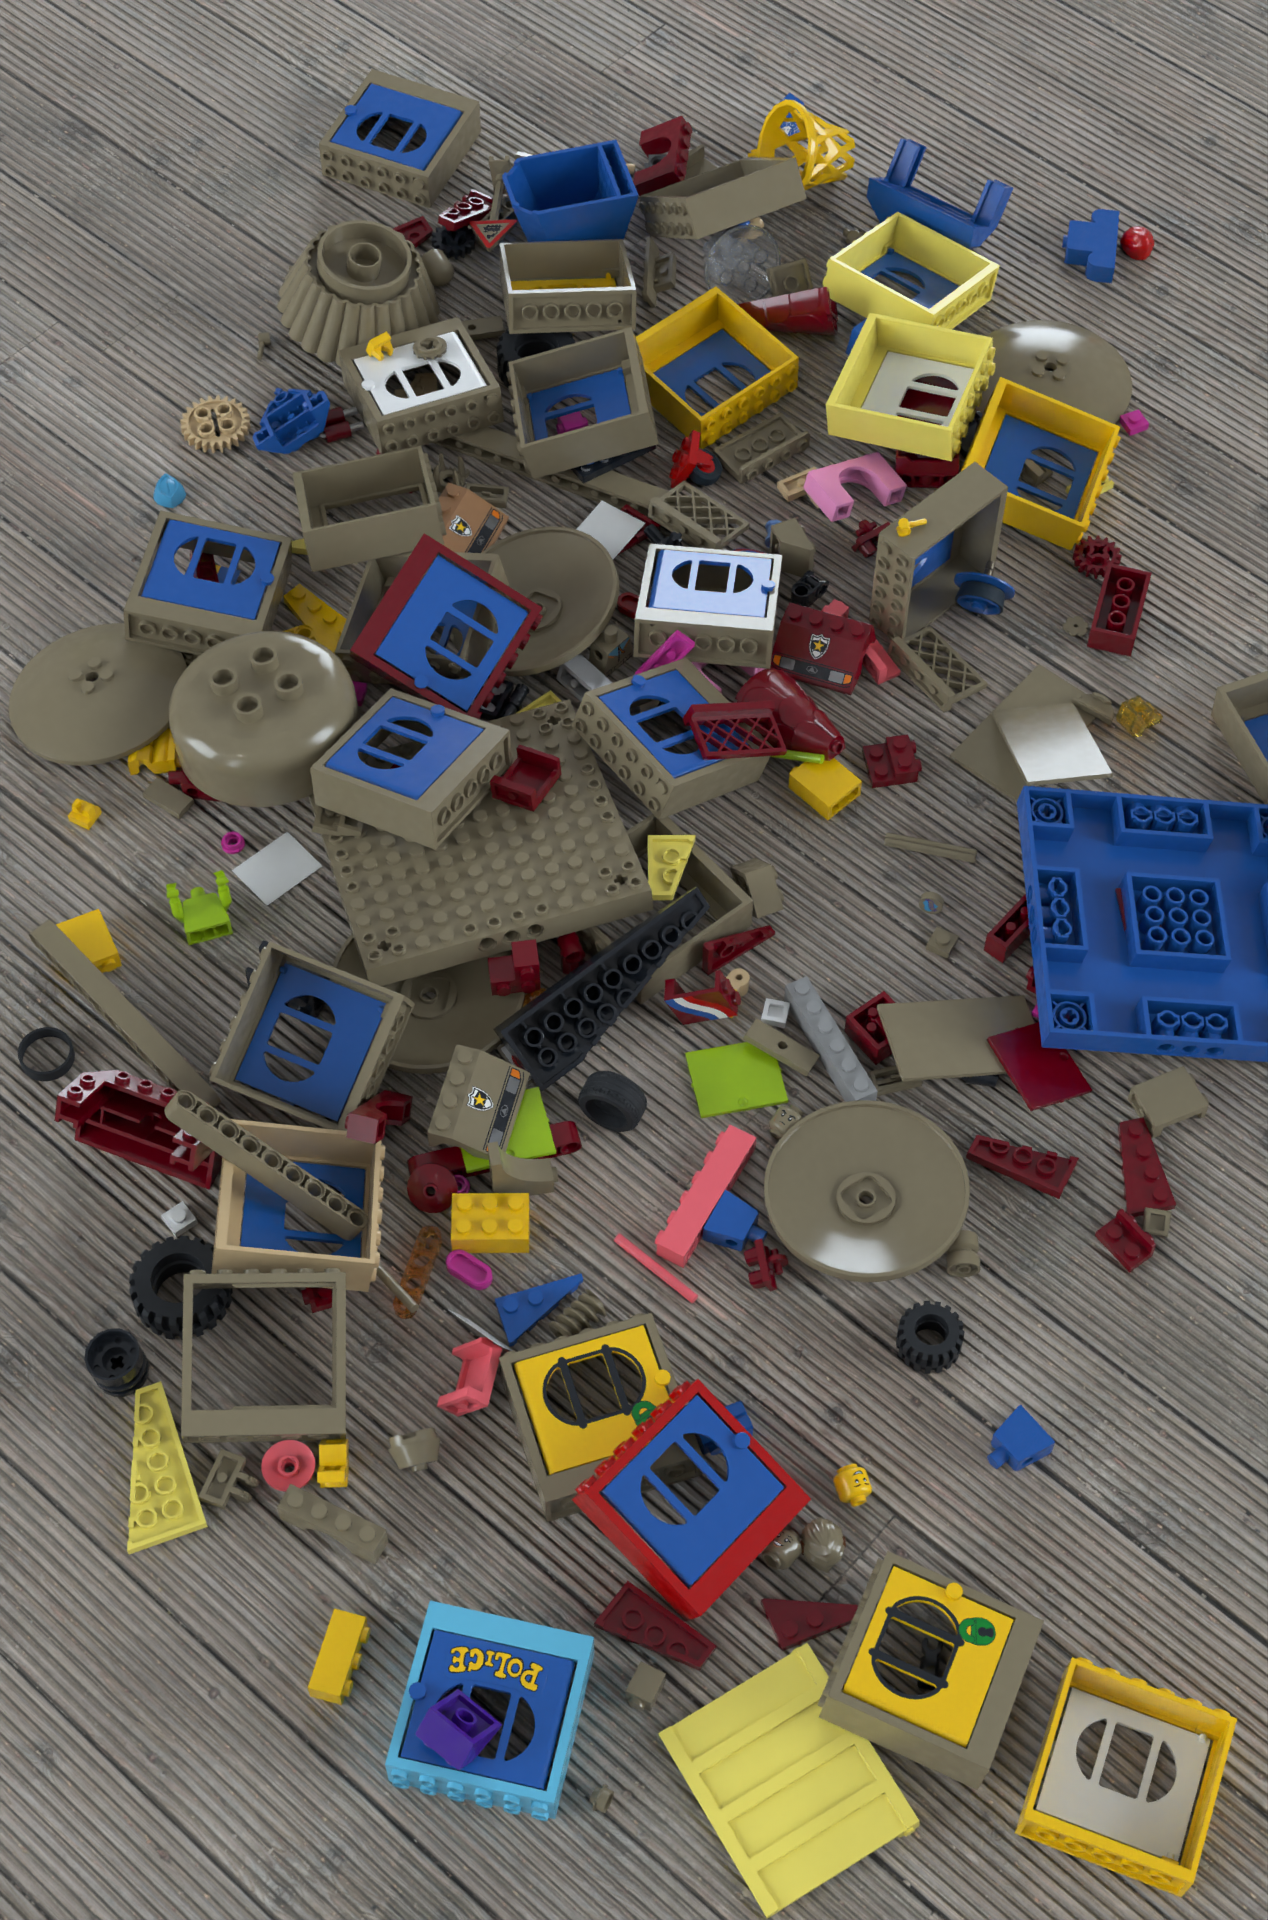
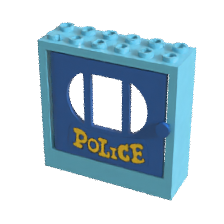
[385,1601,595,1821]

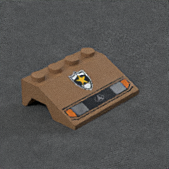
[439,483,509,553]

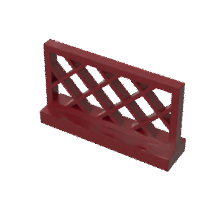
[682,701,787,760]

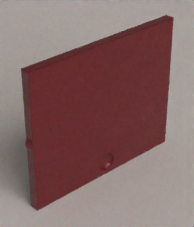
[987,1022,1092,1111]

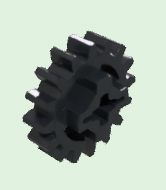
[431,226,476,260]

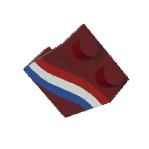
[664,970,741,1025]

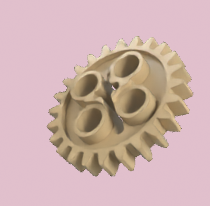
[180,395,251,454]

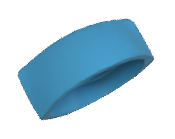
[153,473,186,508]

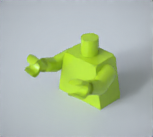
[166,870,233,945]

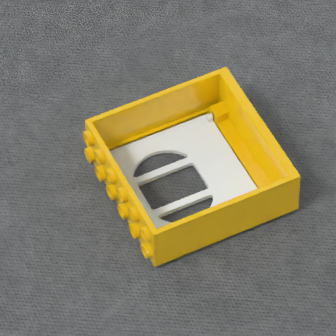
[1015,1657,1237,1897]

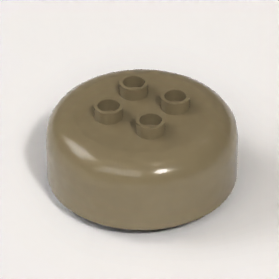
[169,631,361,807]

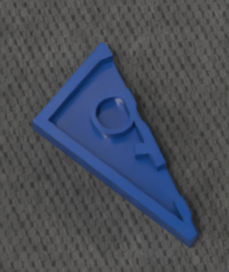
[495,1274,583,1347]

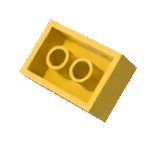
[451,1193,530,1253]

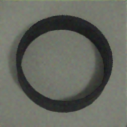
[18,1027,75,1081]

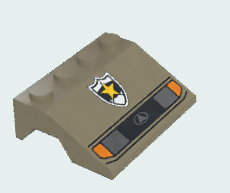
[427,1044,530,1160]

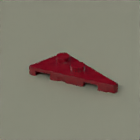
[702,925,775,976]

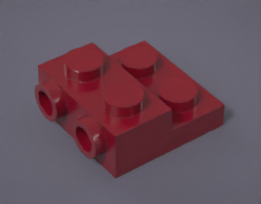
[862,734,922,788]

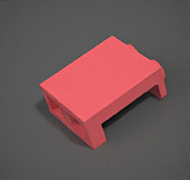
[437,1337,502,1417]

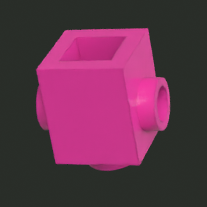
[556,411,588,434]

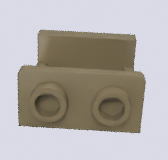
[1128,1066,1209,1139]

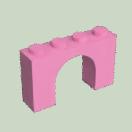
[803,452,907,522]

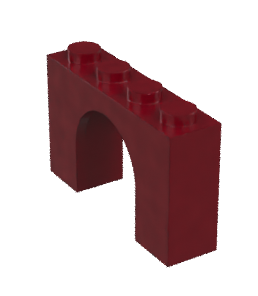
[633,116,692,196]

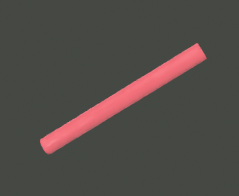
[614,1233,698,1303]

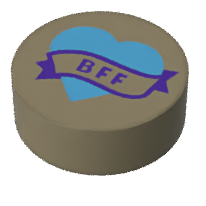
[919,892,944,914]

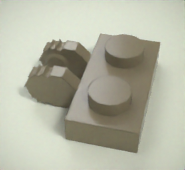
[198,1449,260,1509]

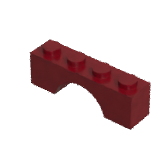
[345,1090,413,1144]

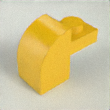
[317,1439,349,1488]

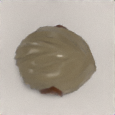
[800,1517,846,1573]

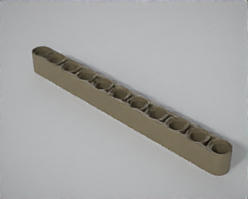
[29,919,221,1108]

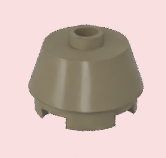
[388,1428,441,1472]

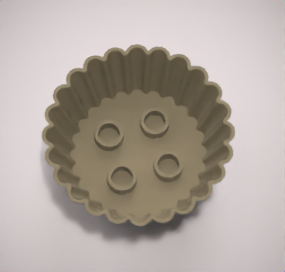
[277,220,441,367]

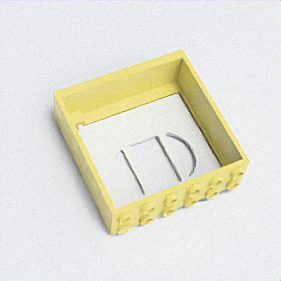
[826,313,996,461]

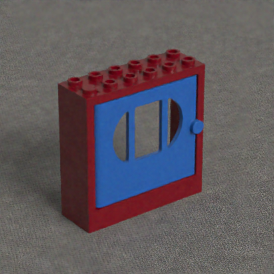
[350,533,543,719]

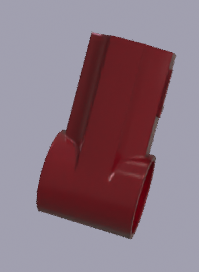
[557,932,585,974]

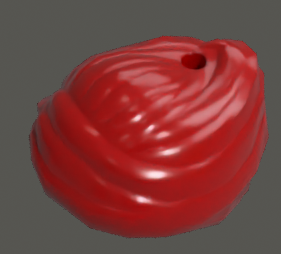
[1120,226,1155,260]

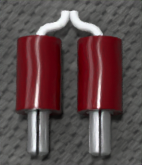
[319,406,364,444]

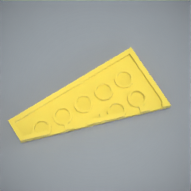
[127,1381,208,1555]

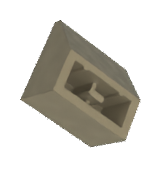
[769,518,816,577]

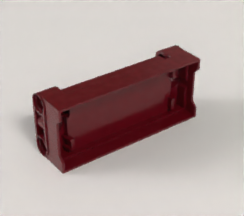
[896,376,960,488]

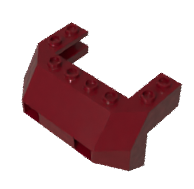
[54,1070,222,1190]

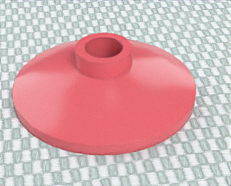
[261,1440,316,1492]

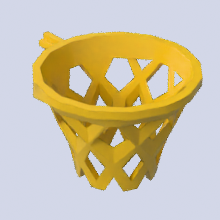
[748,100,855,190]

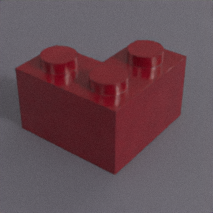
[488,939,541,996]
[844,991,895,1065]

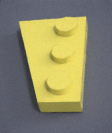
[648,835,696,900]

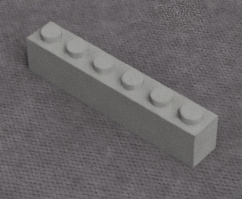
[784,976,878,1102]

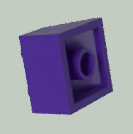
[415,1689,502,1770]

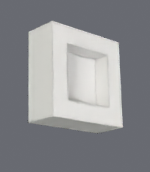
[761,998,790,1028]
[161,1201,198,1238]

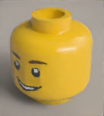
[833,1464,872,1507]

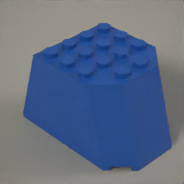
[502,140,638,242]

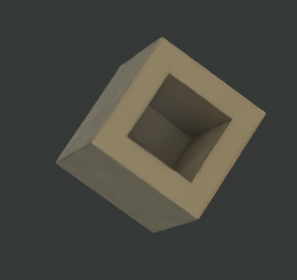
[625,1661,666,1712]

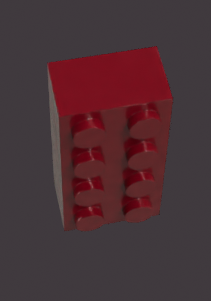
[1087,563,1152,657]

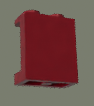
[490,745,562,812]

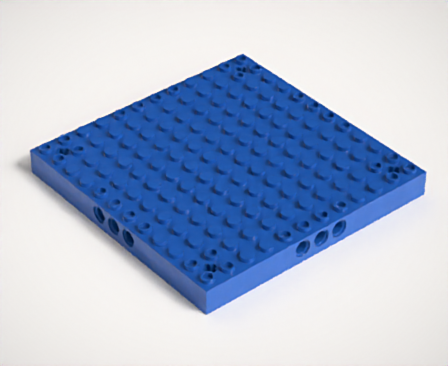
[1017,786,1268,1062]

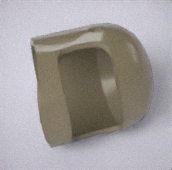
[421,249,454,287]

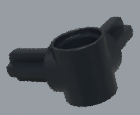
[644,524,683,546]

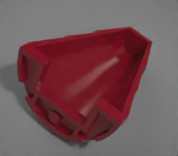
[737,287,838,335]
[735,668,845,761]

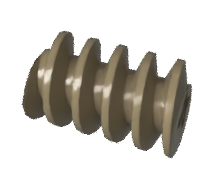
[548,1288,607,1338]

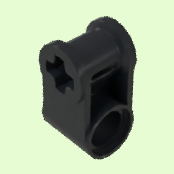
[790,570,829,608]

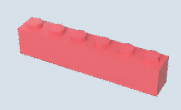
[655,1125,757,1268]

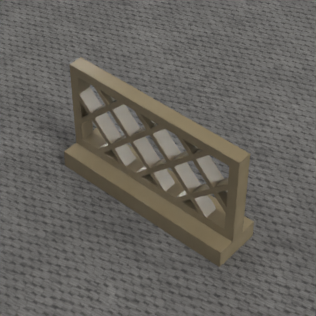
[648,481,750,550]
[887,626,988,713]

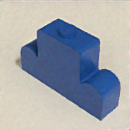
[1062,209,1120,283]

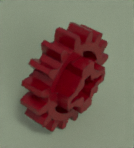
[1072,535,1122,579]

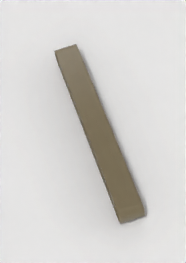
[164,1090,368,1240]

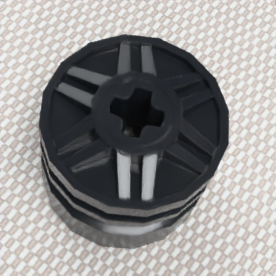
[84,1328,150,1397]

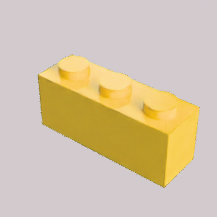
[308,1608,371,1705]

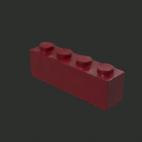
[984,894,1030,963]

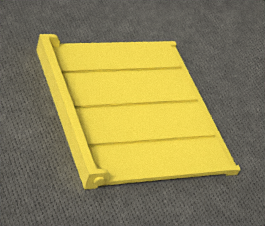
[658,1643,920,1919]

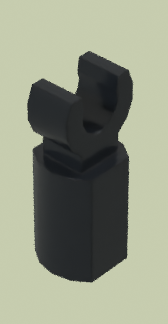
[917,1637,943,1690]

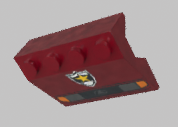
[770,602,876,696]

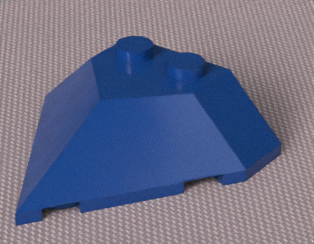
[252,388,330,454]

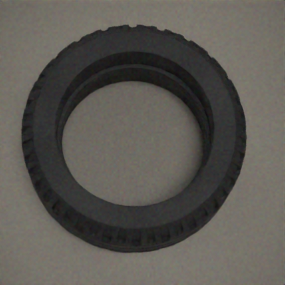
[578,1071,647,1132]

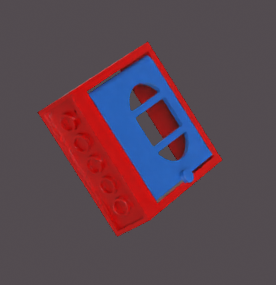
[572,1379,811,1621]

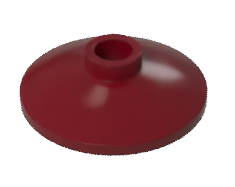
[407,1163,458,1213]

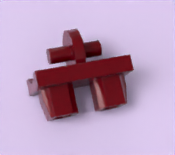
[851,519,890,559]
[744,1238,788,1292]

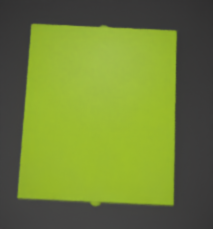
[685,1042,788,1118]
[461,1087,556,1173]

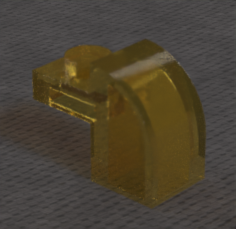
[1116,696,1163,738]

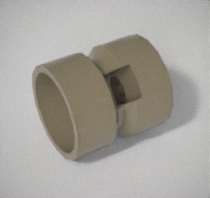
[946,1230,981,1278]

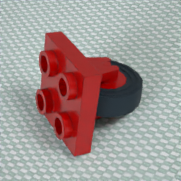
[669,430,722,488]

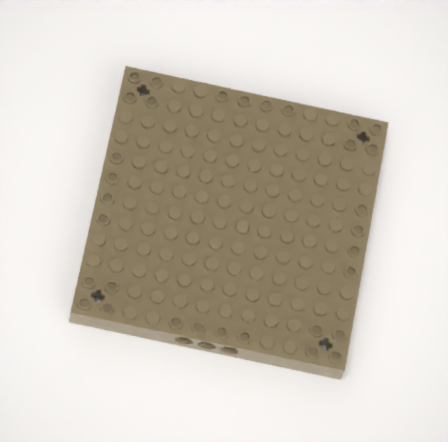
[308,699,654,986]

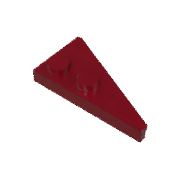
[761,1598,858,1651]

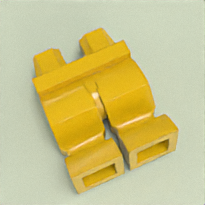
[128,728,181,776]

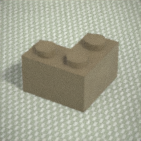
[730,858,784,919]

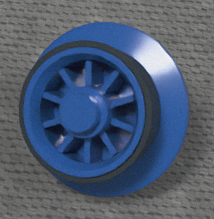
[954,561,1015,615]

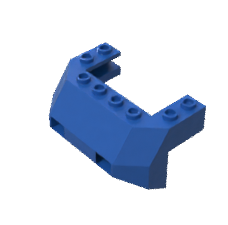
[866,139,1013,250]

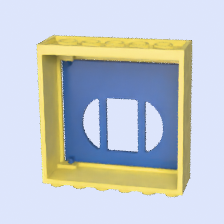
[822,212,1000,329]

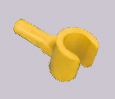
[896,518,927,537]

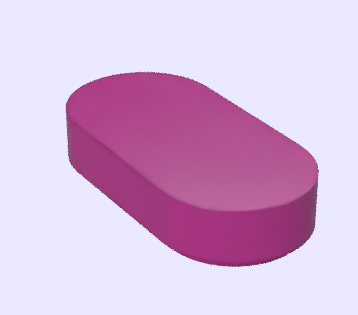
[446,1250,493,1290]

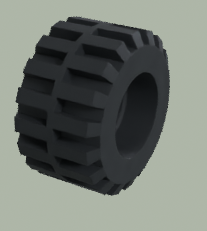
[896,1300,965,1374]

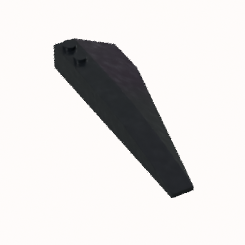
[493,887,710,1092]

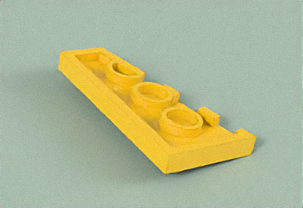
[283,583,347,654]

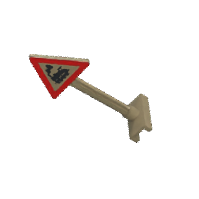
[469,156,518,252]

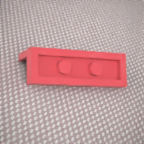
[862,639,901,685]

